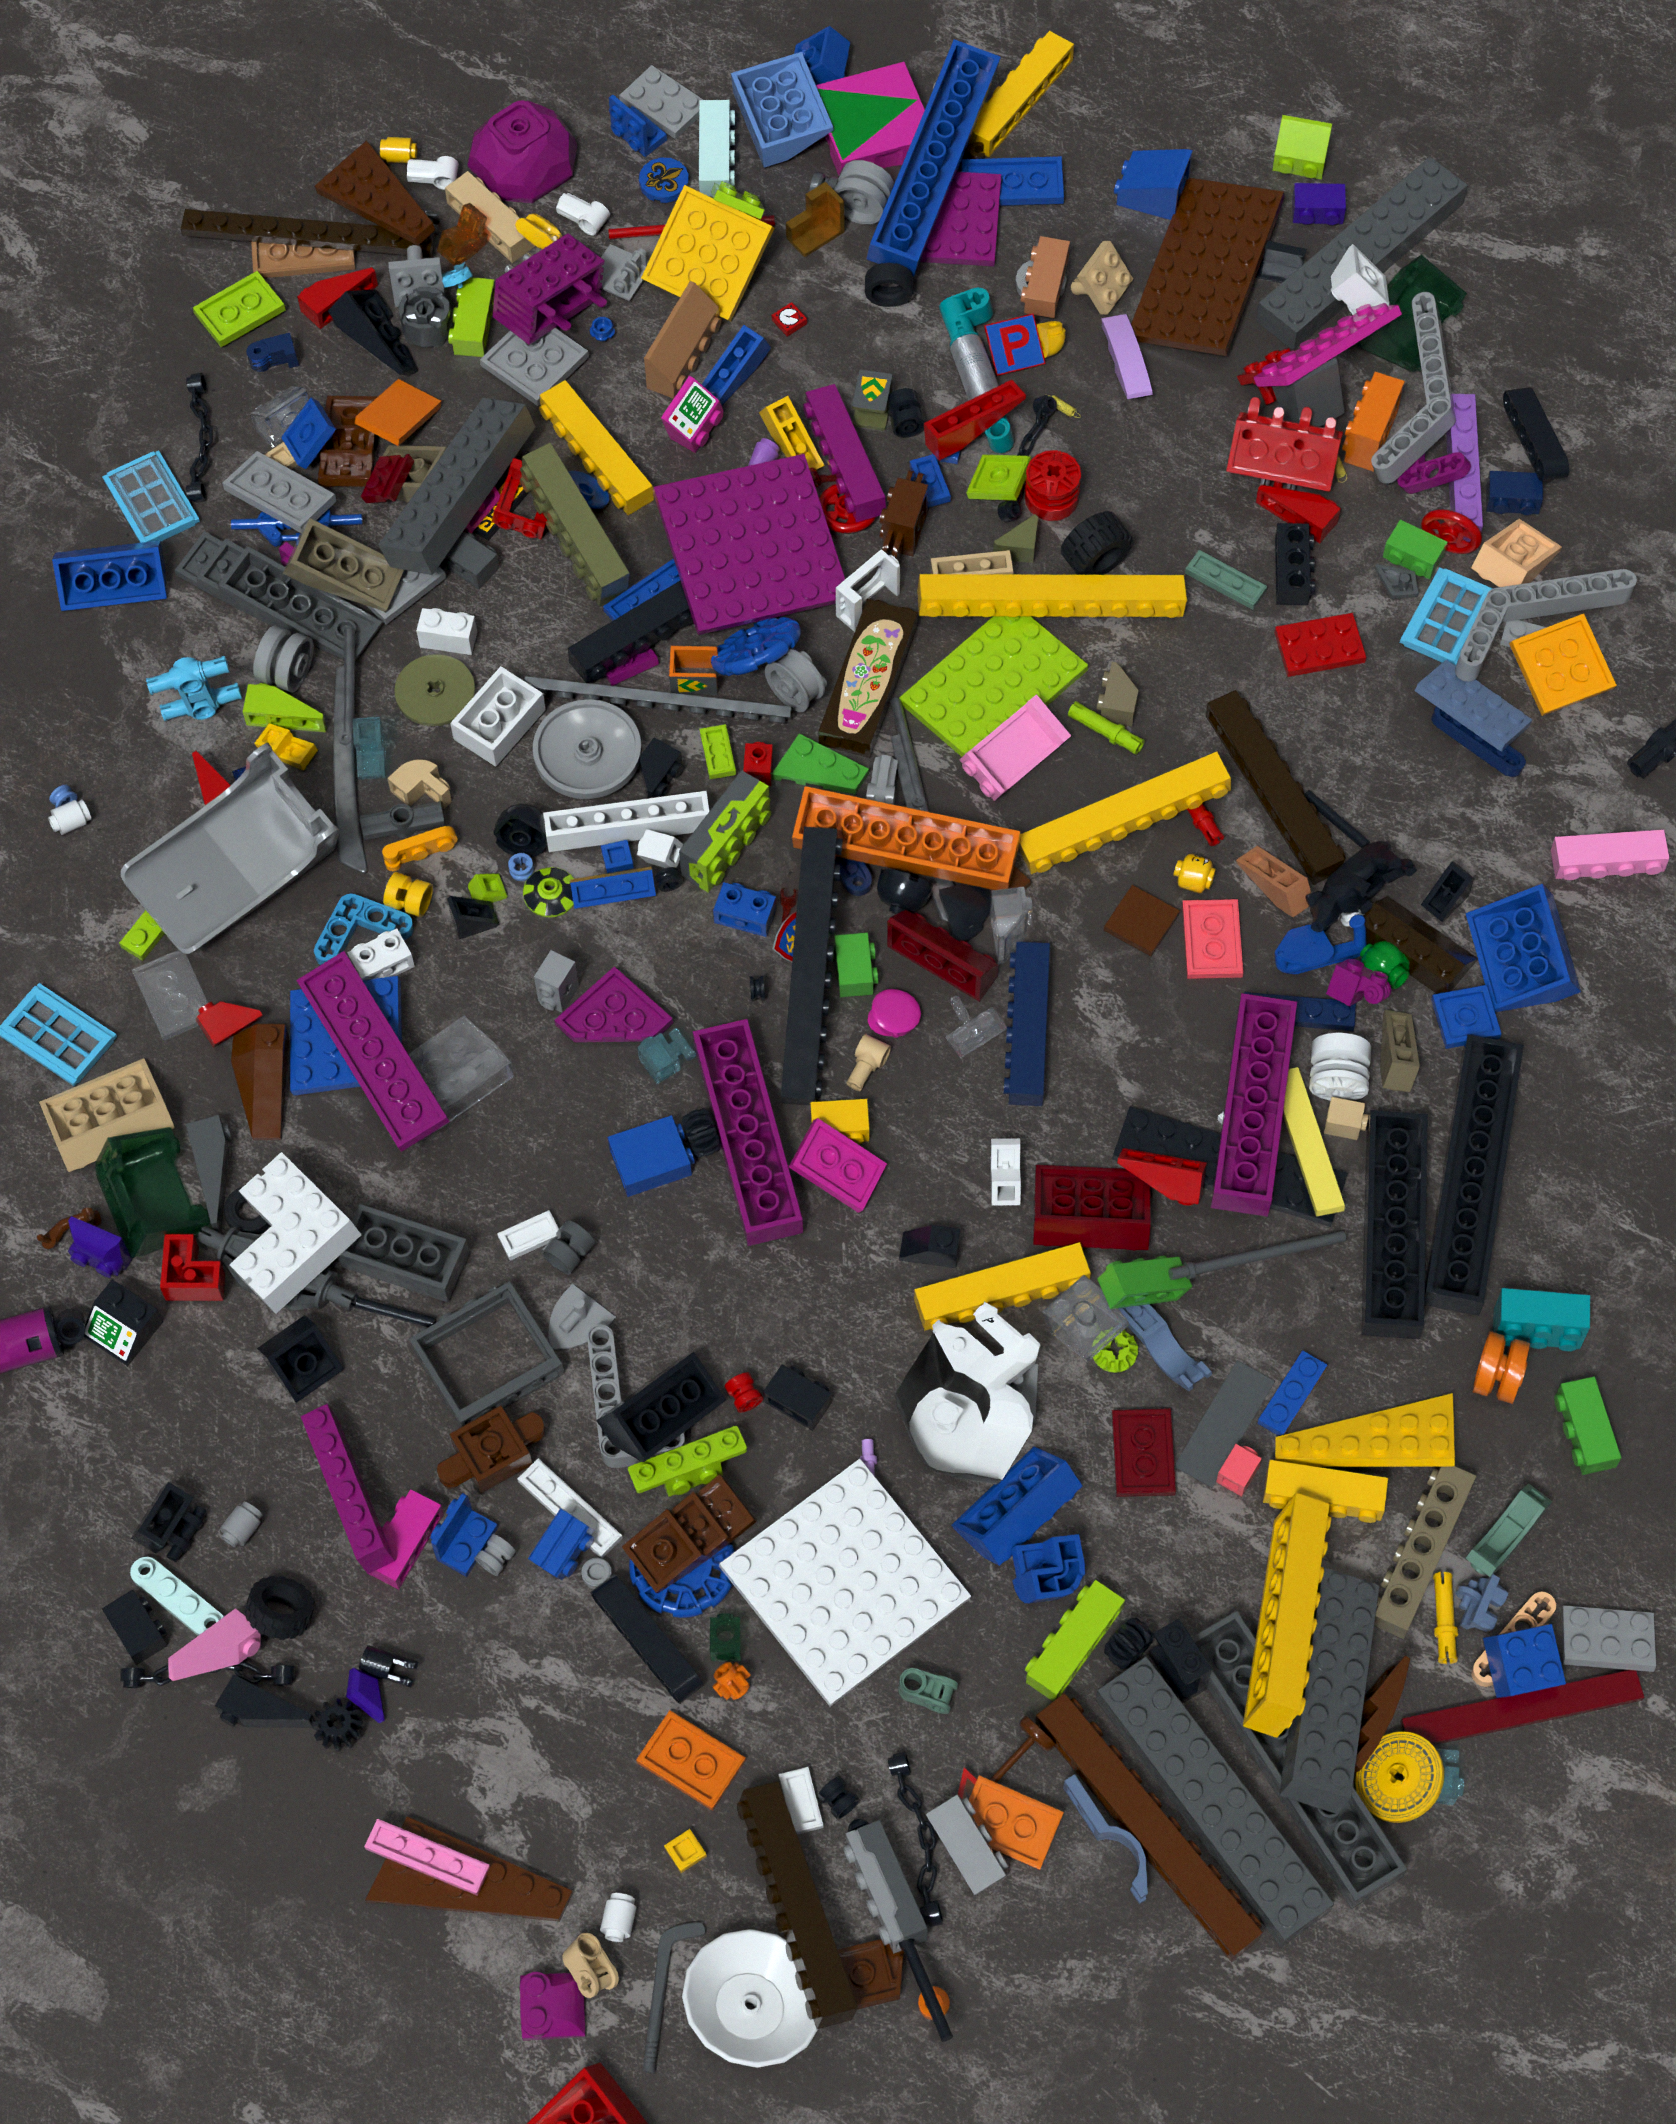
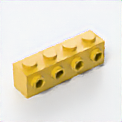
[1263,1460,1388,1523]

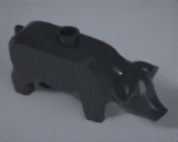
[1305,841,1417,932]

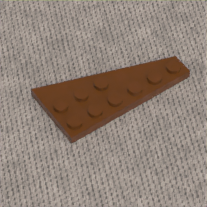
[314,140,435,246]

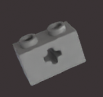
[534,950,579,1013]

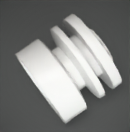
[1309,1033,1371,1101]

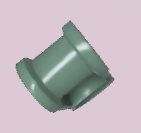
[898,1668,958,1714]

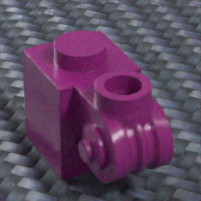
[1326,959,1391,1006]

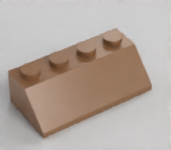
[644,281,721,399]

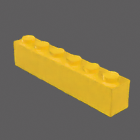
[968,31,1074,157]
[539,380,654,515]
[914,1242,1091,1331]

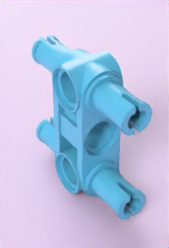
[146,656,242,721]

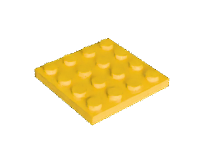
[641,185,775,322]

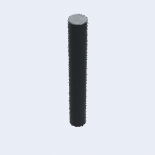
[1304,790,1370,849]
[351,1297,436,1327]

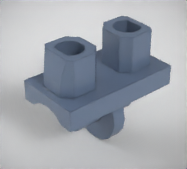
[1455,1574,1509,1632]

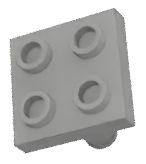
[388,245,446,307]

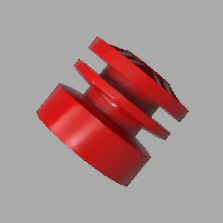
[1025,450,1081,521]

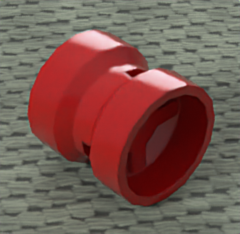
[725,1372,764,1413]

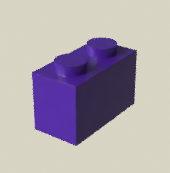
[1292,183,1346,225]

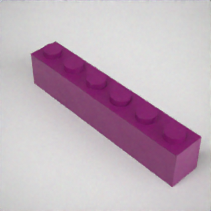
[803,384,886,522]
[301,1404,395,1574]

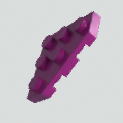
[554,966,673,1042]

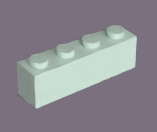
[699,100,735,196]

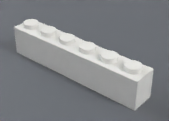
[543,791,709,852]

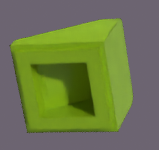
[468,874,507,903]

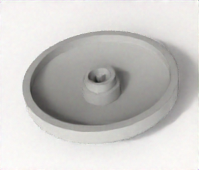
[533,700,642,799]

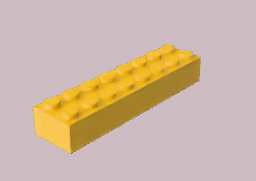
[1243,1493,1331,1738]

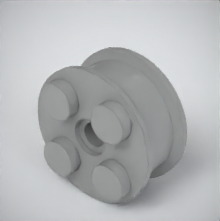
[765,649,827,712]

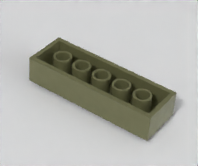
[520,443,630,607]

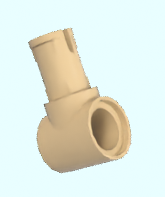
[846,1034,891,1091]

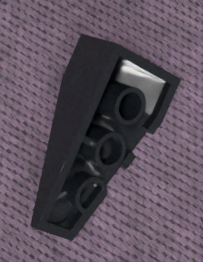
[328,289,418,375]

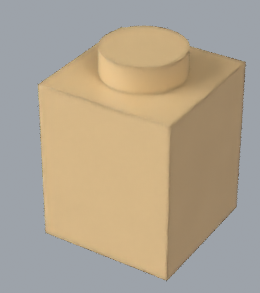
[1324,1097,1368,1140]

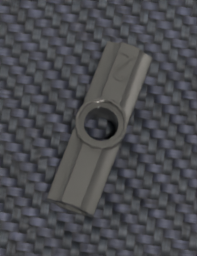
[360,801,445,840]

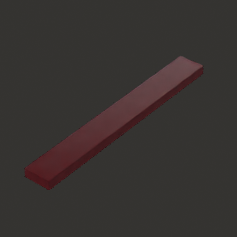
[1401,1670,1645,1745]

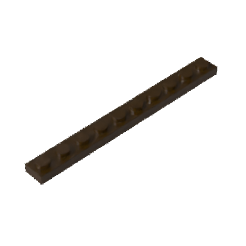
[180,209,435,257]

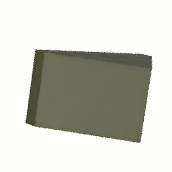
[993,514,1038,563]

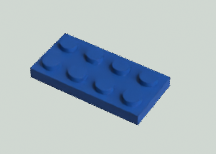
[961,156,1064,206]

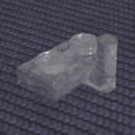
[945,996,1007,1059]

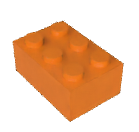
[1342,372,1405,472]

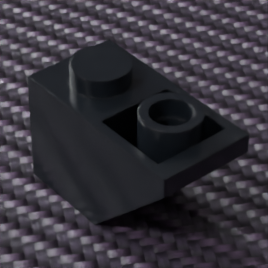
[639,738,683,799]

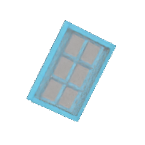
[102,450,200,543]
[1399,567,1493,665]
[0,983,117,1086]

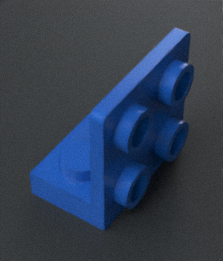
[609,95,667,157]
[430,1493,498,1577]

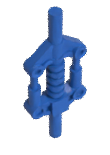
[231,509,363,546]

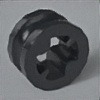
[655,867,682,892]
[750,976,765,1001]

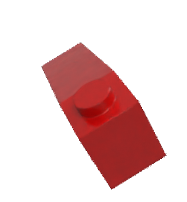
[924,379,1026,461]

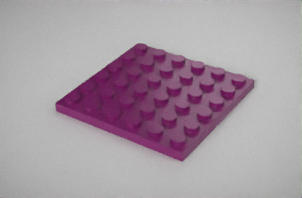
[653,454,845,635]

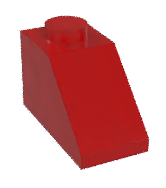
[195,1001,263,1048]

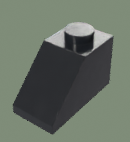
[899,1225,960,1268]

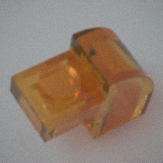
[437,203,488,266]

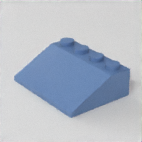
[731,52,833,167]

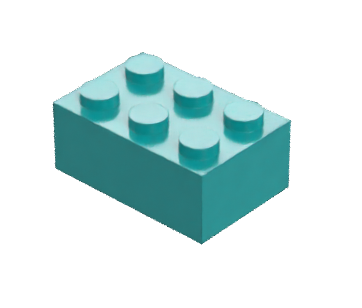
[1493,1288,1590,1351]

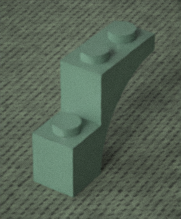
[1466,1484,1553,1577]

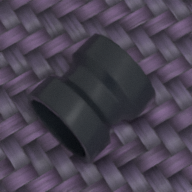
[817,1776,860,1820]

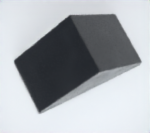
[1421,861,1474,922]
[447,896,499,940]

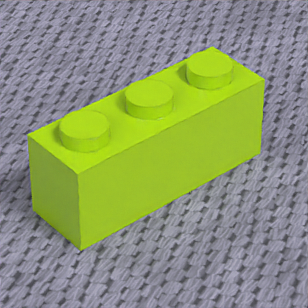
[448,277,495,357]

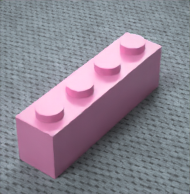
[1551,830,1669,880]

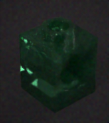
[710,1613,741,1661]

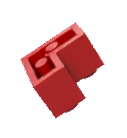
[160,1234,225,1301]

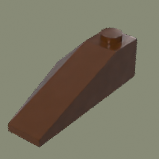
[231,1024,290,1140]

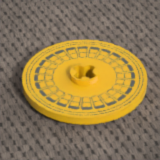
[1355,1732,1444,1823]

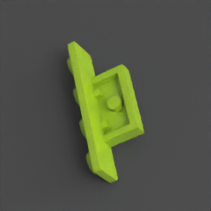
[628,1426,747,1497]

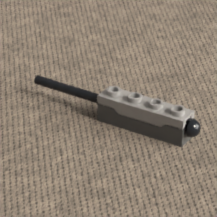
[843,1818,953,2042]

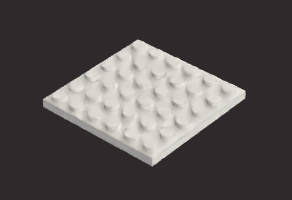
[719,1459,971,1707]

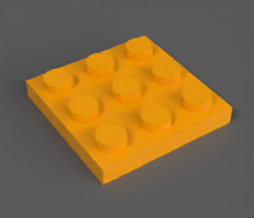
[1509,613,1617,716]

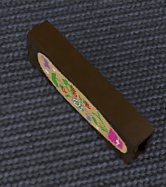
[818,599,918,758]

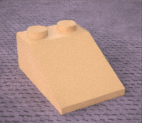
[1471,519,1562,587]

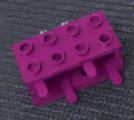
[493,233,607,345]

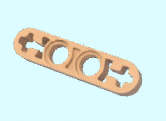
[1471,1592,1556,1687]

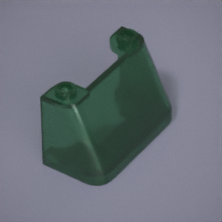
[1356,254,1467,372]
[95,1127,210,1258]

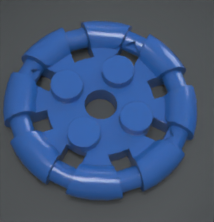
[711,617,801,676]
[629,1544,735,1618]

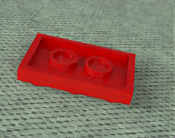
[1274,613,1366,677]

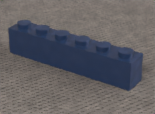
[1003,942,1050,1106]

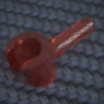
[809,468,837,488]
[780,888,797,925]

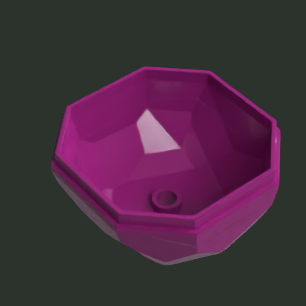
[467,100,577,203]

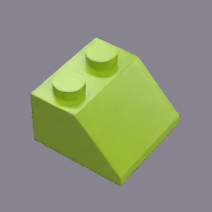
[1272,115,1332,180]

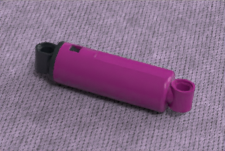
[0,1306,85,1374]

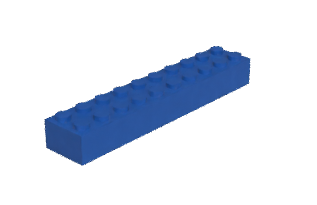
[867,39,1001,277]

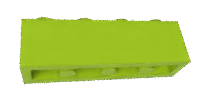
[1025,1580,1125,1701]

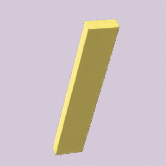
[1283,1067,1345,1217]

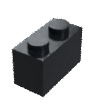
[763,1364,832,1431]
[102,1589,167,1665]

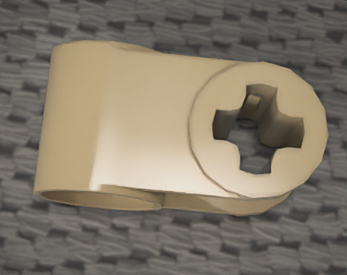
[562,1933,619,1998]

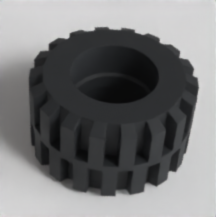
[1060,511,1133,575]

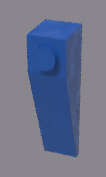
[701,325,771,406]

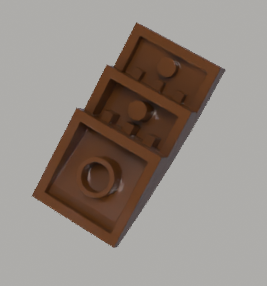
[318,395,378,487]
[622,1474,757,1594]
[1354,1655,1410,1774]

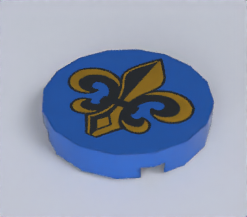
[639,157,689,203]

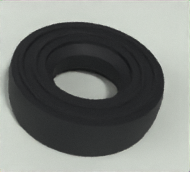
[224,1186,271,1235]

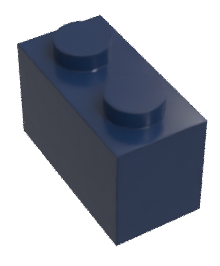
[1486,471,1543,515]

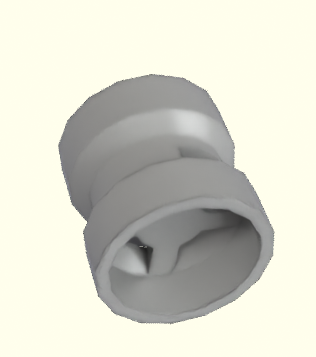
[474,1534,516,1576]

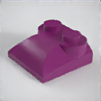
[520,1972,586,2041]

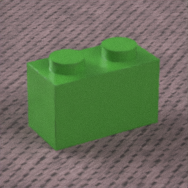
[1383,520,1447,579]
[835,933,878,997]

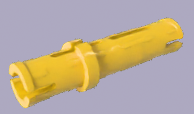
[1433,1572,1458,1664]

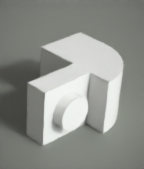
[991,1138,1021,1205]

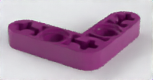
[1397,452,1471,494]

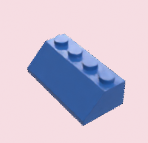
[52,540,167,611]
[951,1447,1082,1566]

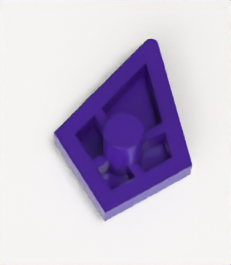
[346,1668,385,1723]

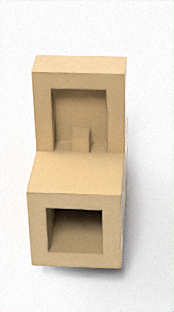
[387,760,452,809]

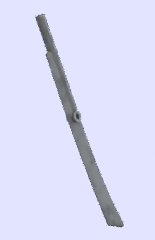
[333,628,368,874]
[890,698,973,928]

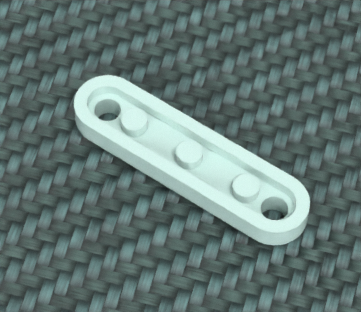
[130,1557,224,1636]

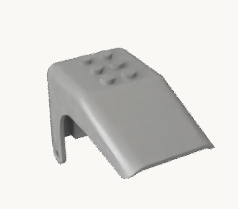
[121,743,339,954]

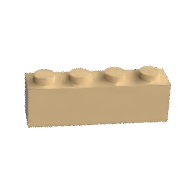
[445,171,535,263]

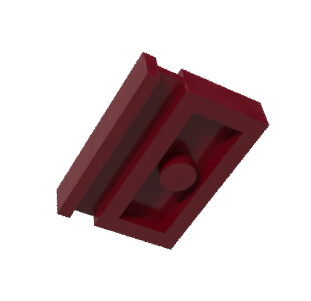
[360,454,414,503]

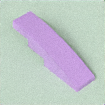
[1101,314,1153,399]

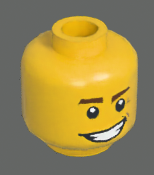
[1173,854,1216,893]

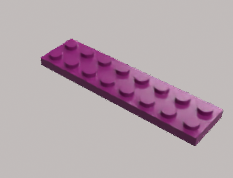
[296,951,450,1152]

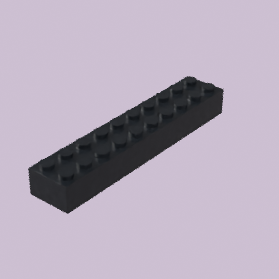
[1424,1035,1524,1316]

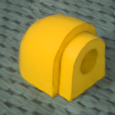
[1037,321,1066,358]

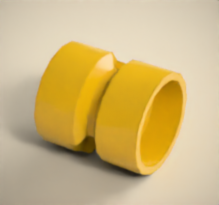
[383,872,433,917]

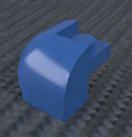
[1011,1534,1085,1603]

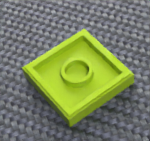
[966,454,1031,501]

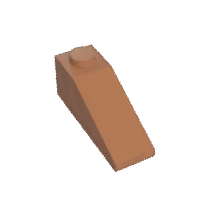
[1236,846,1311,917]

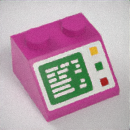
[661,376,724,453]

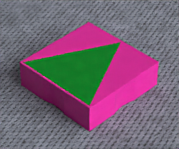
[816,62,925,175]

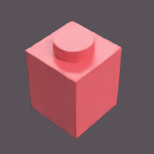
[1216,1444,1262,1497]

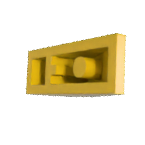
[759,396,824,473]

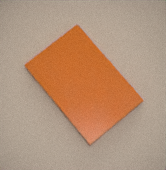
[355,379,442,446]
[636,1710,746,1811]
[969,1775,1064,1870]

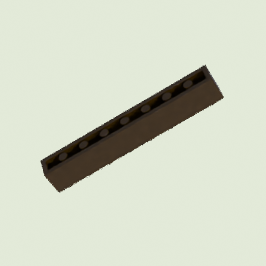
[1206,690,1345,885]
[737,1781,858,2029]

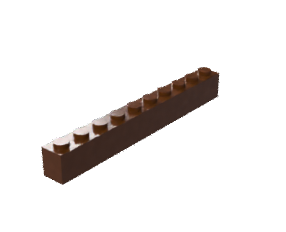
[1035,1693,1263,1962]

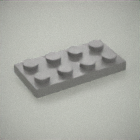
[222,451,336,532]

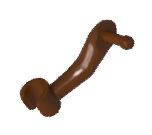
[37,1208,101,1249]

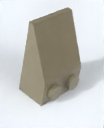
[383,445,447,503]

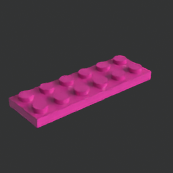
[1254,303,1402,387]

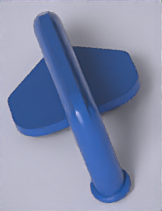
[1275,915,1366,974]

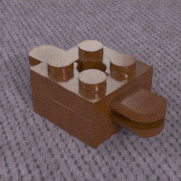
[879,470,928,560]
[437,1405,545,1493]

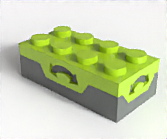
[679,770,771,893]

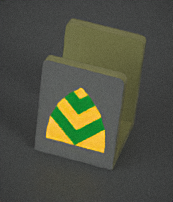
[852,369,893,431]

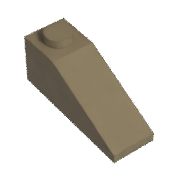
[1380,1010,1420,1092]

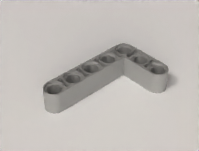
[587,1324,686,1468]

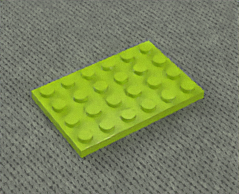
[899,616,1088,757]

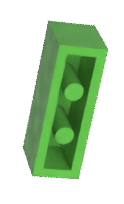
[1097,1256,1192,1309]
[1554,1376,1621,1475]

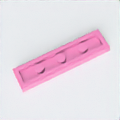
[364,1819,490,1896]

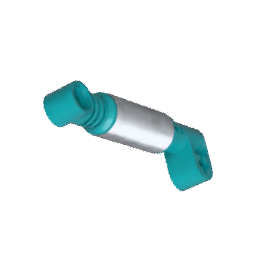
[939,287,1014,453]

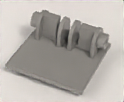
[600,244,649,301]

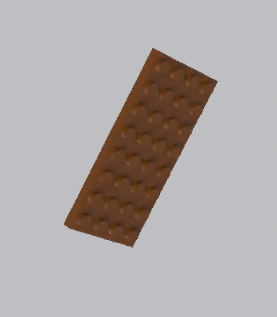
[1131,178,1285,356]

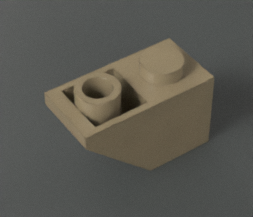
[1097,662,1139,727]

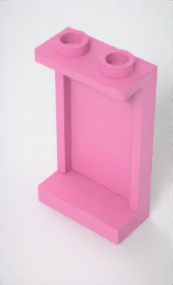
[959,694,1071,801]

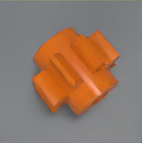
[712,1662,751,1700]

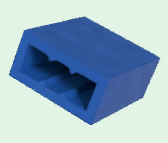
[607,1115,695,1197]

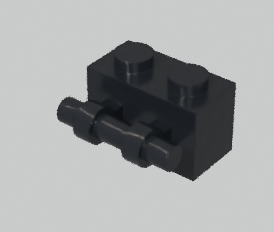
[131,1482,207,1562]

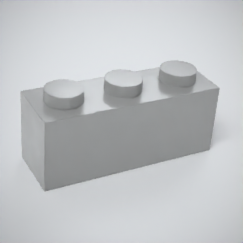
[926,1795,1009,1895]

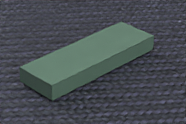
[1185,550,1267,610]

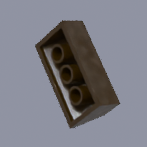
[1363,896,1478,994]

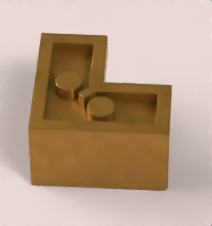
[786,182,845,257]

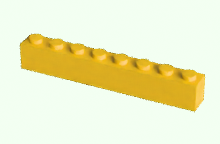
[1018,752,1231,874]

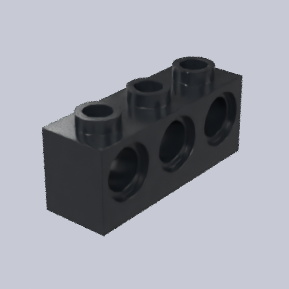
[1275,523,1315,605]

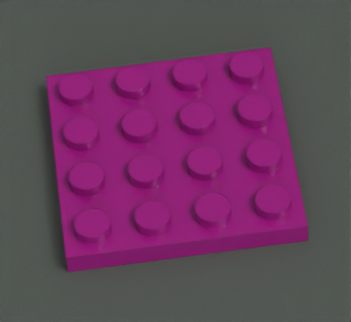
[920,172,1001,266]

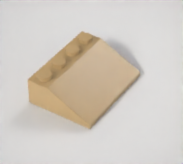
[39,1058,175,1172]

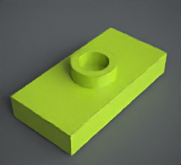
[699,724,736,780]

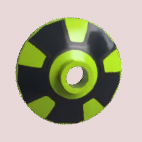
[523,867,574,917]

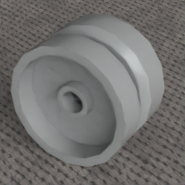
[834,160,894,224]
[253,625,314,693]

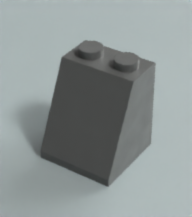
[1272,357,1345,427]

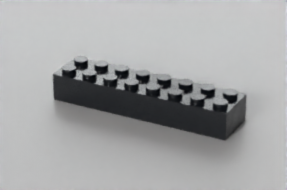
[1361,1110,1428,1339]

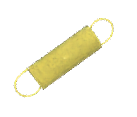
[1048,395,1080,418]
[1335,455,1347,482]

